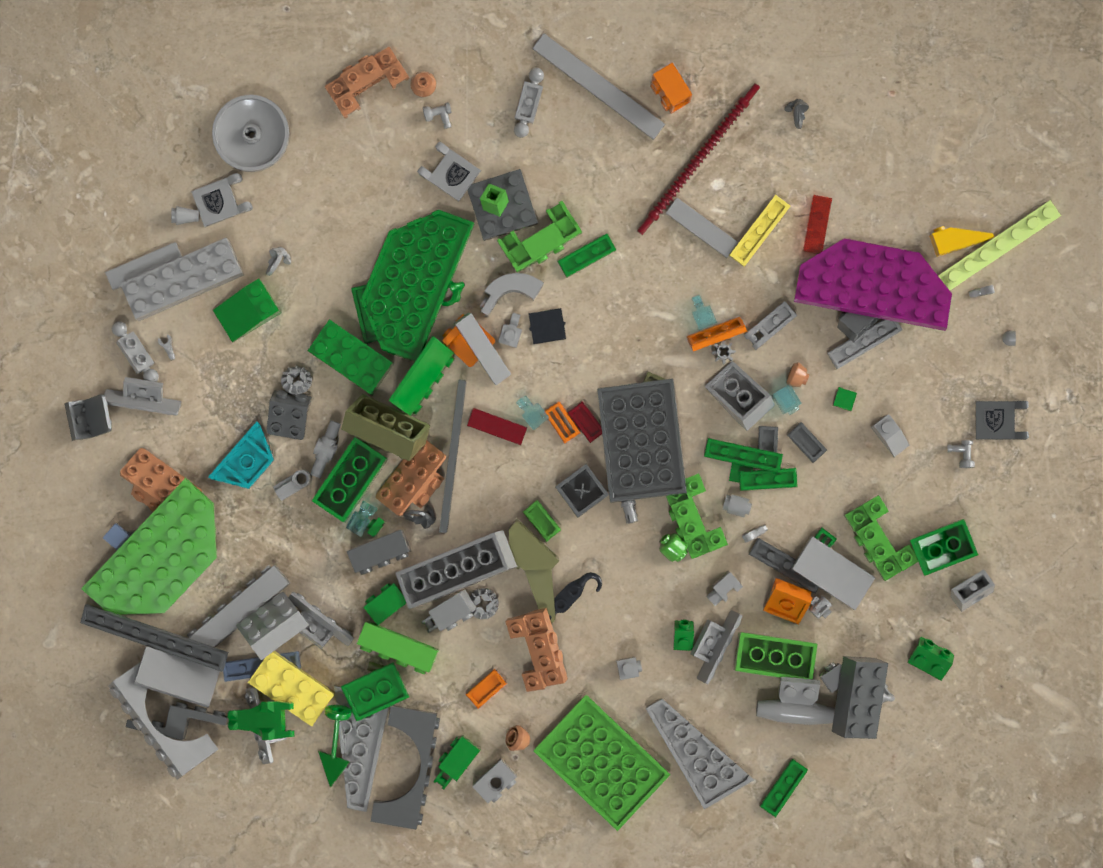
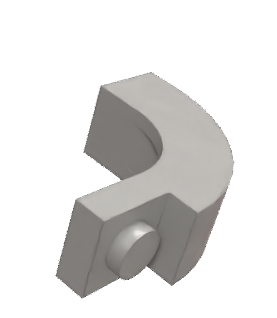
[480,273,544,317]

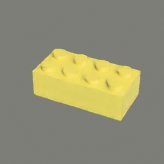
[248,651,334,726]

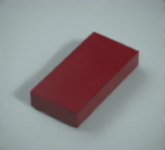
[567,401,602,443]

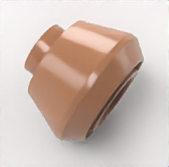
[410,71,436,97]
[786,362,809,387]
[505,725,530,751]

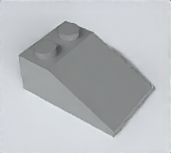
[705,361,775,431]

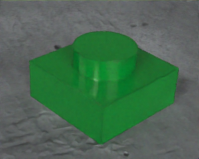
[367,517,386,537]

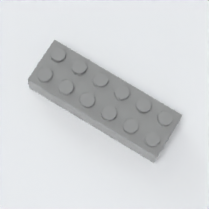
[120,238,244,321]
[396,530,517,609]

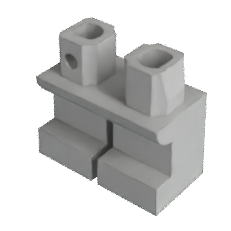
[706,571,743,606]

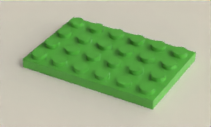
[533,695,671,831]

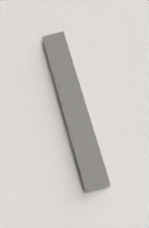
[533,34,665,140]

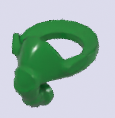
[442,281,465,307]

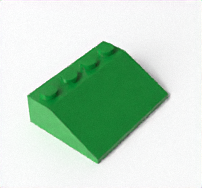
[389,336,455,416]

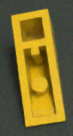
[929,226,994,257]

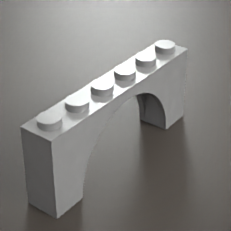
[109,662,218,780]

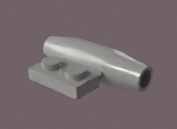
[756,677,835,725]

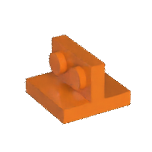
[763,578,812,625]

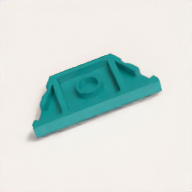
[208,421,275,489]

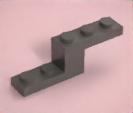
[126,702,229,740]

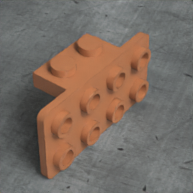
[375,440,446,516]
[120,448,202,512]

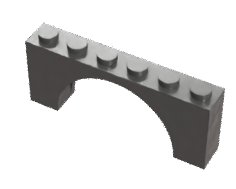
[370,705,440,830]

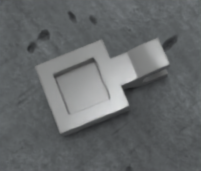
[498,313,522,348]

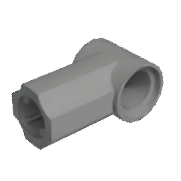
[273,470,312,501]

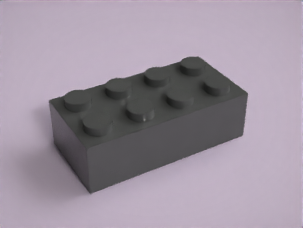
[832,656,889,739]

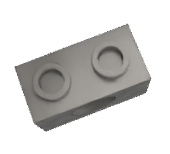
[950,570,995,612]
[472,759,517,803]

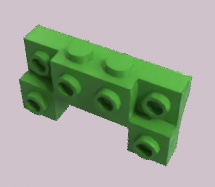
[497,201,582,273]
[666,473,728,559]
[844,495,918,581]

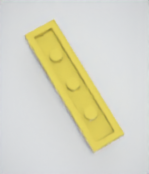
[729,195,790,267]

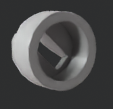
[1002,331,1016,346]

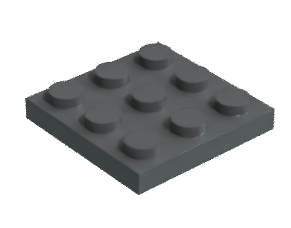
[467,169,538,241]

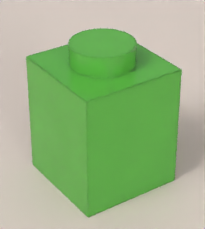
[480,184,509,217]

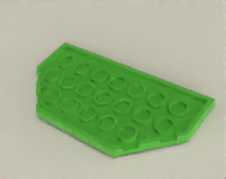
[81,478,217,614]

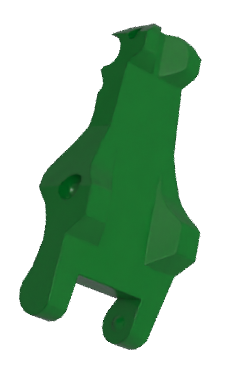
[227,700,295,740]

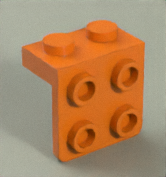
[442,314,495,367]

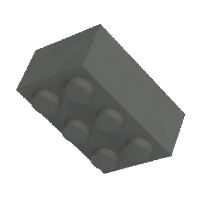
[346,530,411,575]

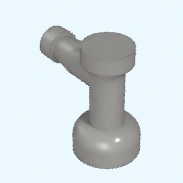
[422,102,452,129]
[948,440,975,468]

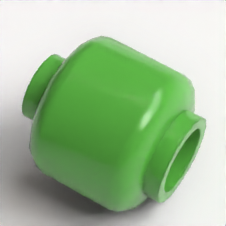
[659,533,688,562]

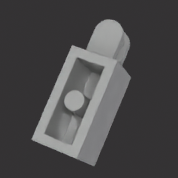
[421,590,477,633]

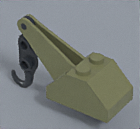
[509,519,602,624]

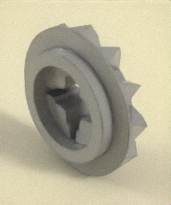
[281,365,312,394]
[470,589,499,619]

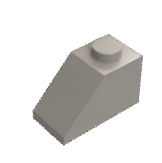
[871,414,909,457]

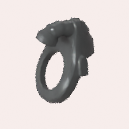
[784,99,809,129]
[403,505,436,529]

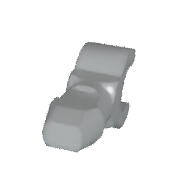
[969,285,995,298]
[158,335,175,360]
[742,525,768,543]

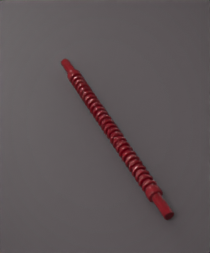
[637,83,760,235]

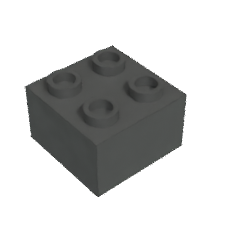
[555,464,609,518]

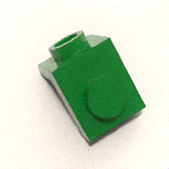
[673,619,694,651]

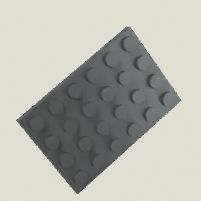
[597,379,687,503]

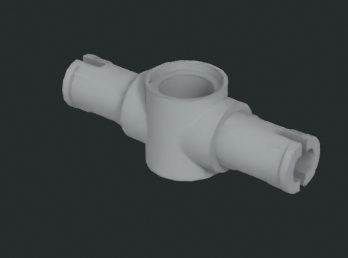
[310,420,341,478]

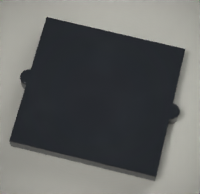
[528,308,566,345]

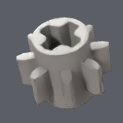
[711,340,736,365]
[809,596,832,619]

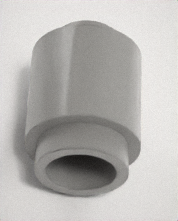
[723,495,752,517]

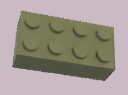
[341,394,431,461]

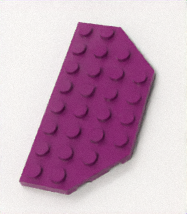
[794,238,952,331]

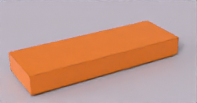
[687,317,747,352]

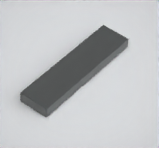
[749,538,819,593]

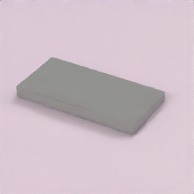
[791,536,875,610]
[134,646,220,708]

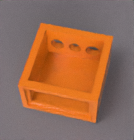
[650,62,693,114]

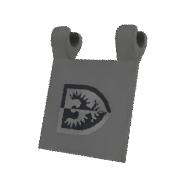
[976,401,1029,440]

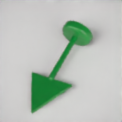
[318,705,352,787]

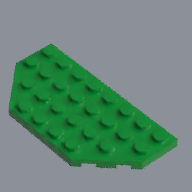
[360,210,475,362]

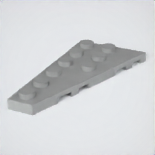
[334,685,389,812]
[646,699,754,809]

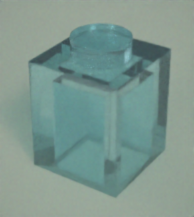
[772,384,802,415]

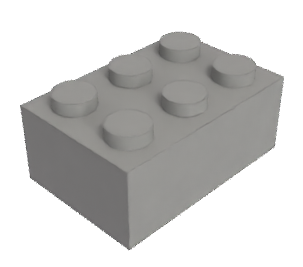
[236,592,309,660]

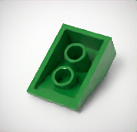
[213,278,281,343]
[910,519,979,576]

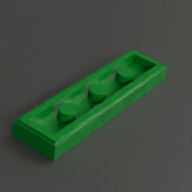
[704,438,783,473]

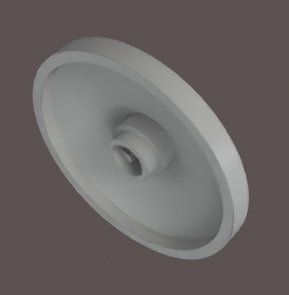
[212,95,290,172]

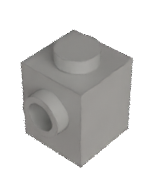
[616,657,642,680]
[819,662,842,693]

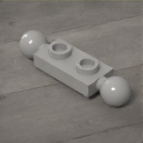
[514,68,544,138]
[112,321,159,382]

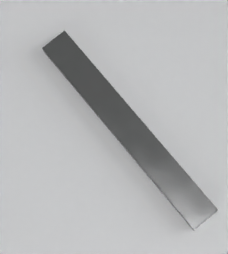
[439,380,467,533]
[80,604,229,672]

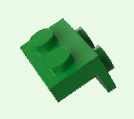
[907,637,954,681]

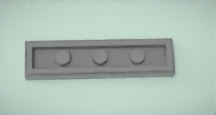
[666,198,739,258]
[105,242,182,290]
[454,312,511,385]
[827,319,902,369]

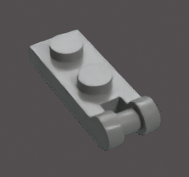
[744,301,797,350]

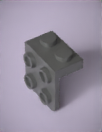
[266,390,312,440]
[64,394,112,441]

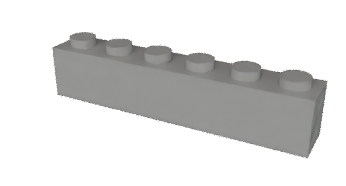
[187,565,290,647]

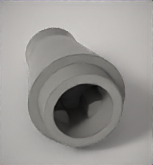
[171,206,199,225]

